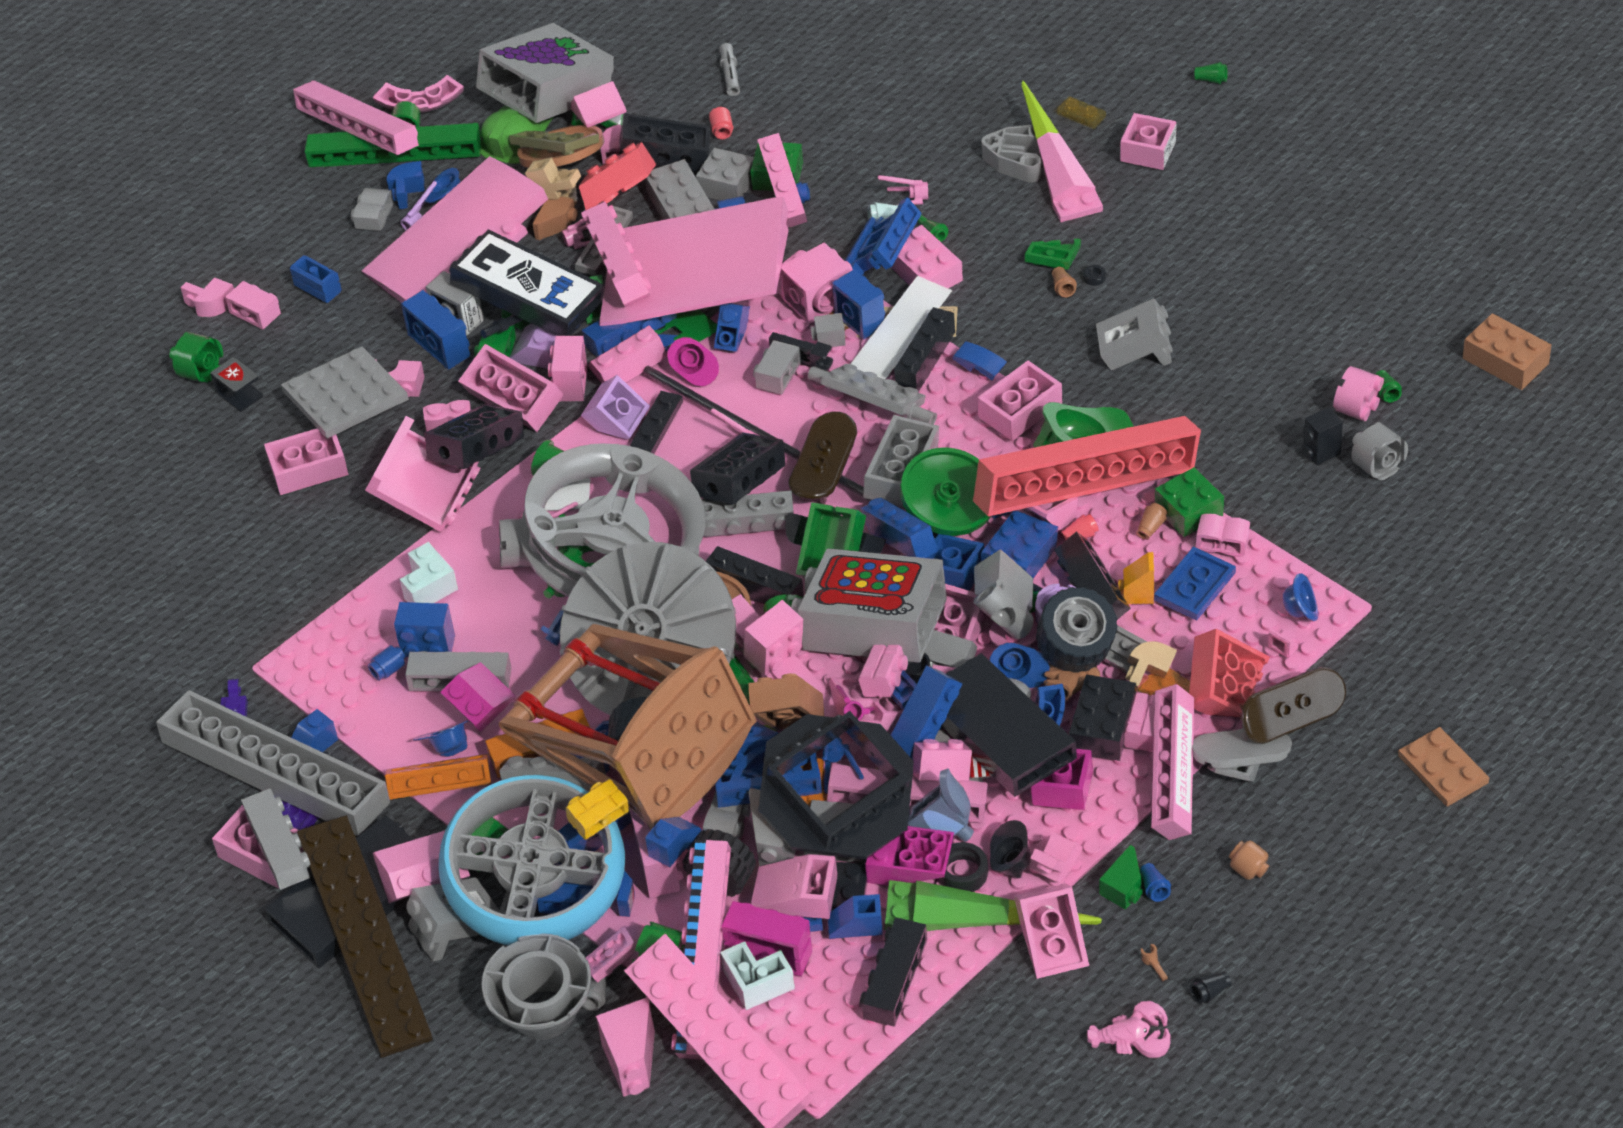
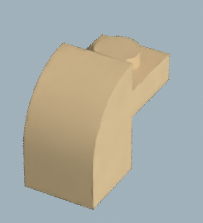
[525,157,581,199]
[1125,641,1177,690]

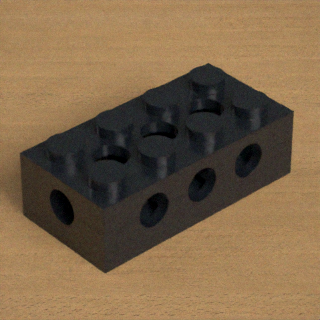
[618,113,710,172]
[425,403,524,469]
[690,432,786,505]

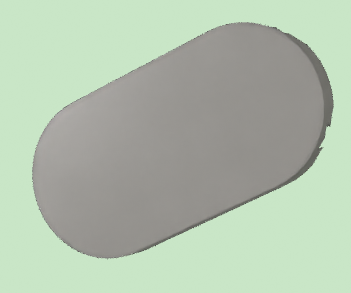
[1192,729,1292,769]

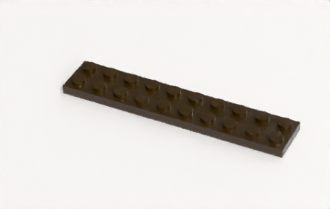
[297,815,433,1058]

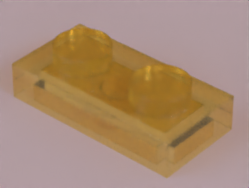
[1057,96,1106,129]

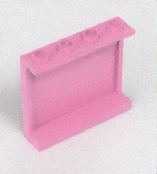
[365,416,481,532]

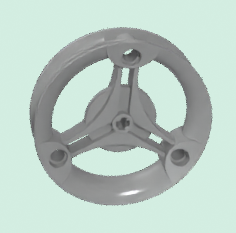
[520,443,706,597]

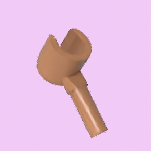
[1141,944,1168,981]

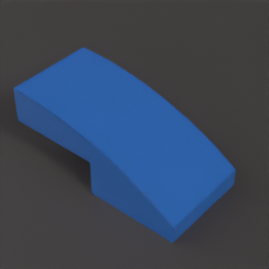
[952,342,1007,381]

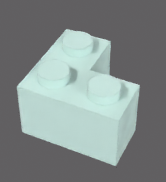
[400,542,458,603]
[720,941,795,1010]

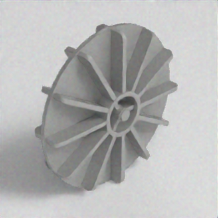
[559,542,736,715]

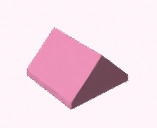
[571,81,626,128]

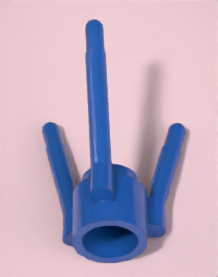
[822,737,864,794]

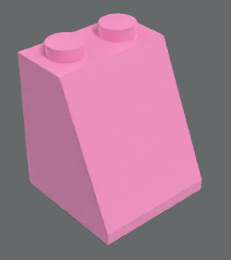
[596,997,655,1097]

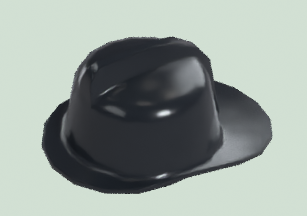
[990,820,1032,879]

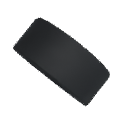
[939,842,988,892]

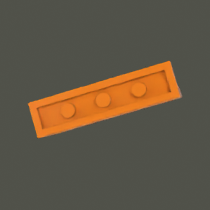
[385,754,491,799]

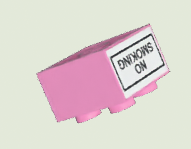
[1120,113,1176,170]

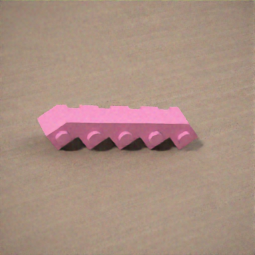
[581,202,652,307]

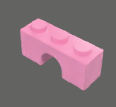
[375,359,425,397]

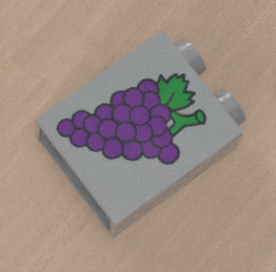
[476,23,614,123]

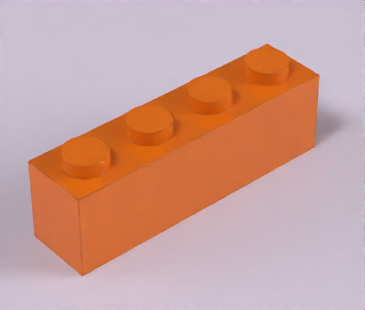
[485,709,590,778]

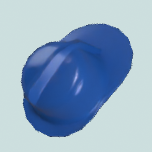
[425,168,461,203]
[990,643,1050,688]
[413,720,468,757]

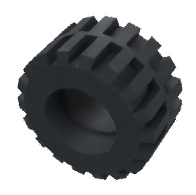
[682,829,756,897]

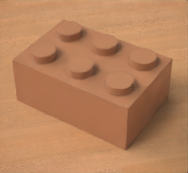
[1463,313,1551,390]
[748,673,824,731]

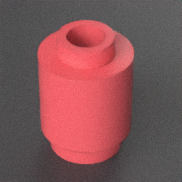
[709,107,733,139]

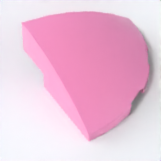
[829,677,903,741]

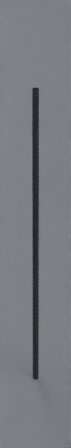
[644,366,1043,592]

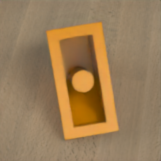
[1118,552,1154,604]

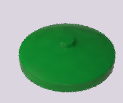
[900,448,991,536]

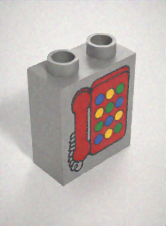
[791,549,947,662]

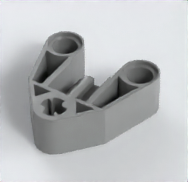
[982,125,1041,182]

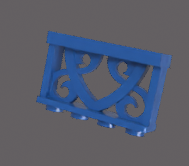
[715,734,822,808]

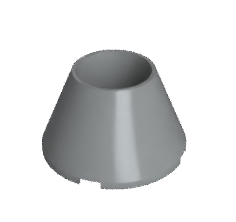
[482,933,591,1040]

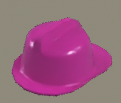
[668,337,719,386]

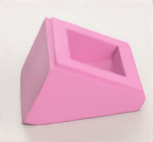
[1268,628,1298,658]

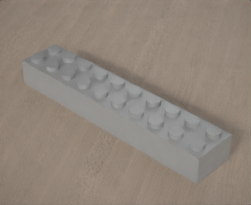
[156,690,390,836]

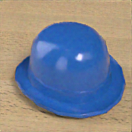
[1283,573,1319,621]

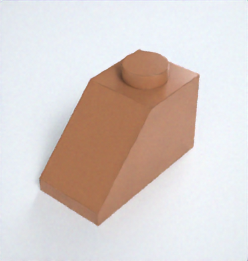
[533,196,578,240]

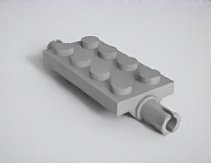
[808,364,937,424]

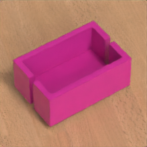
[721,901,812,977]

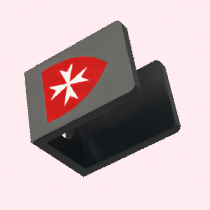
[210,357,263,412]

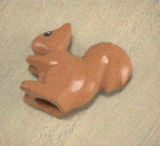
[1044,663,1101,703]

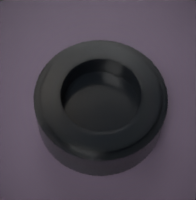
[1083,265,1106,286]

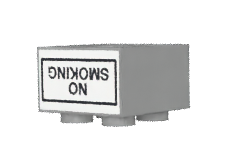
[426,271,484,336]

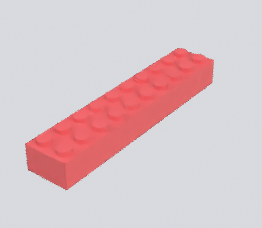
[973,416,1201,516]

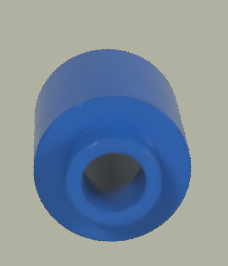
[367,645,406,681]

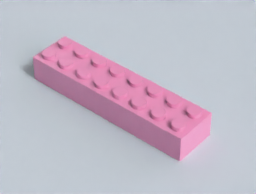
[624,934,814,1128]

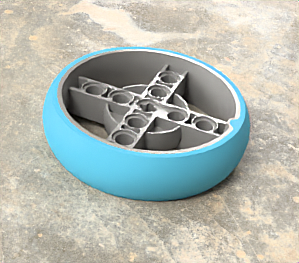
[438,775,625,946]

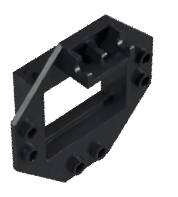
[758,711,914,859]

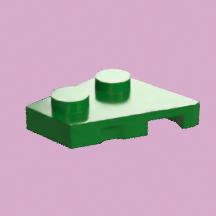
[1025,239,1081,270]

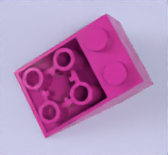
[866,826,954,886]

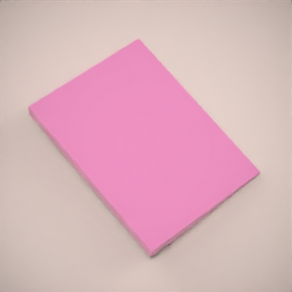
[599,196,789,326]

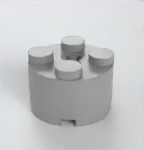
[1352,422,1408,480]
[499,519,531,568]

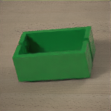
[796,502,866,579]

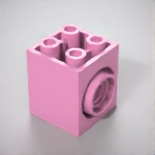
[780,243,852,324]

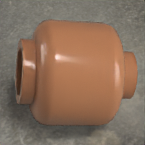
[1229,841,1269,880]

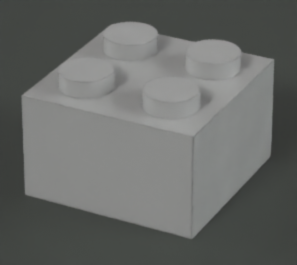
[696,148,754,200]

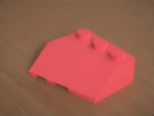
[579,142,656,210]
[1189,629,1270,717]

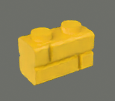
[566,779,629,840]

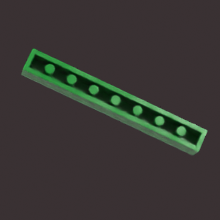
[305,123,482,167]

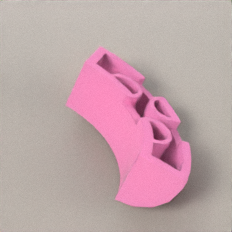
[373,75,464,113]

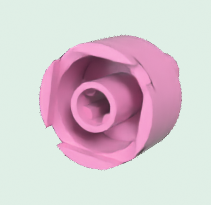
[1333,366,1384,422]

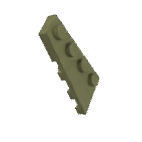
[509,130,600,155]

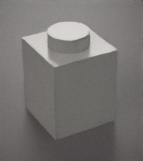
[811,313,846,347]

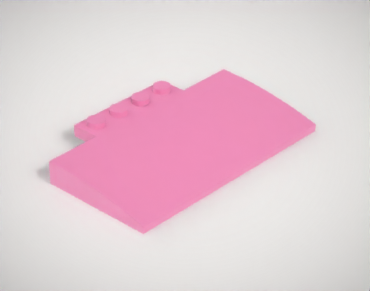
[362,156,548,303]

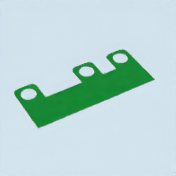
[654,309,717,348]

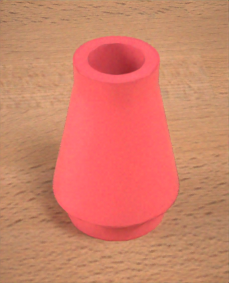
[1060,514,1099,541]

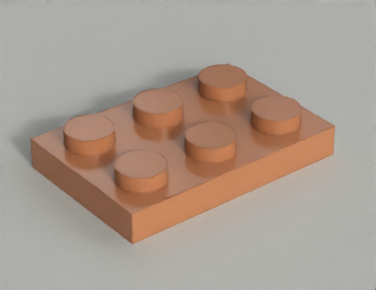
[1398,727,1489,807]

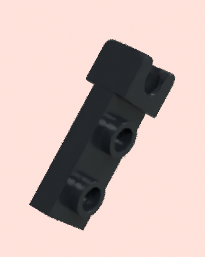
[769,332,834,371]

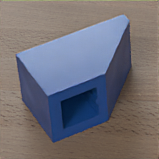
[714,303,750,352]
[828,894,883,939]

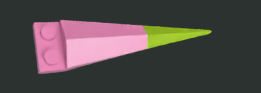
[1022,81,1103,222]

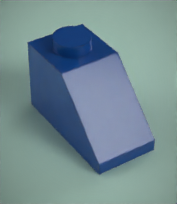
[291,709,338,752]
[645,817,701,867]

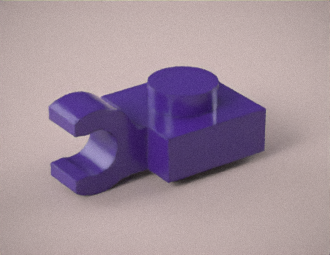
[221,679,248,717]

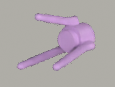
[400,181,437,231]

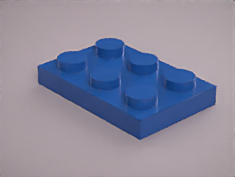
[1154,546,1236,621]

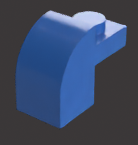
[387,161,425,209]

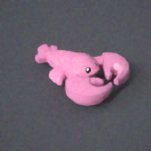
[1087,1001,1171,1058]

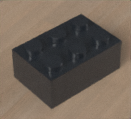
[1069,674,1136,761]

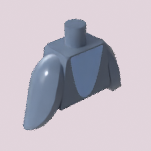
[908,768,974,842]

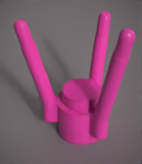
[836,685,874,721]

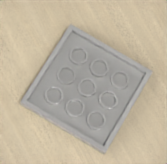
[281,347,409,438]

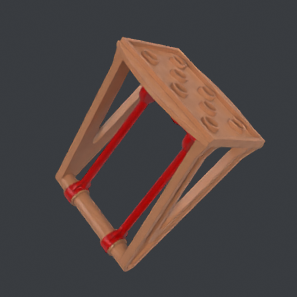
[498,624,757,830]

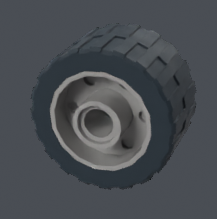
[1036,587,1118,673]

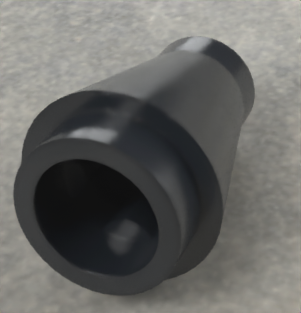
[1189,971,1232,1004]

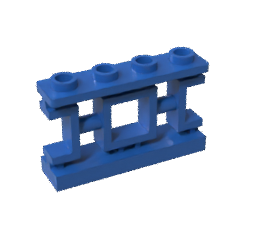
[845,197,922,276]

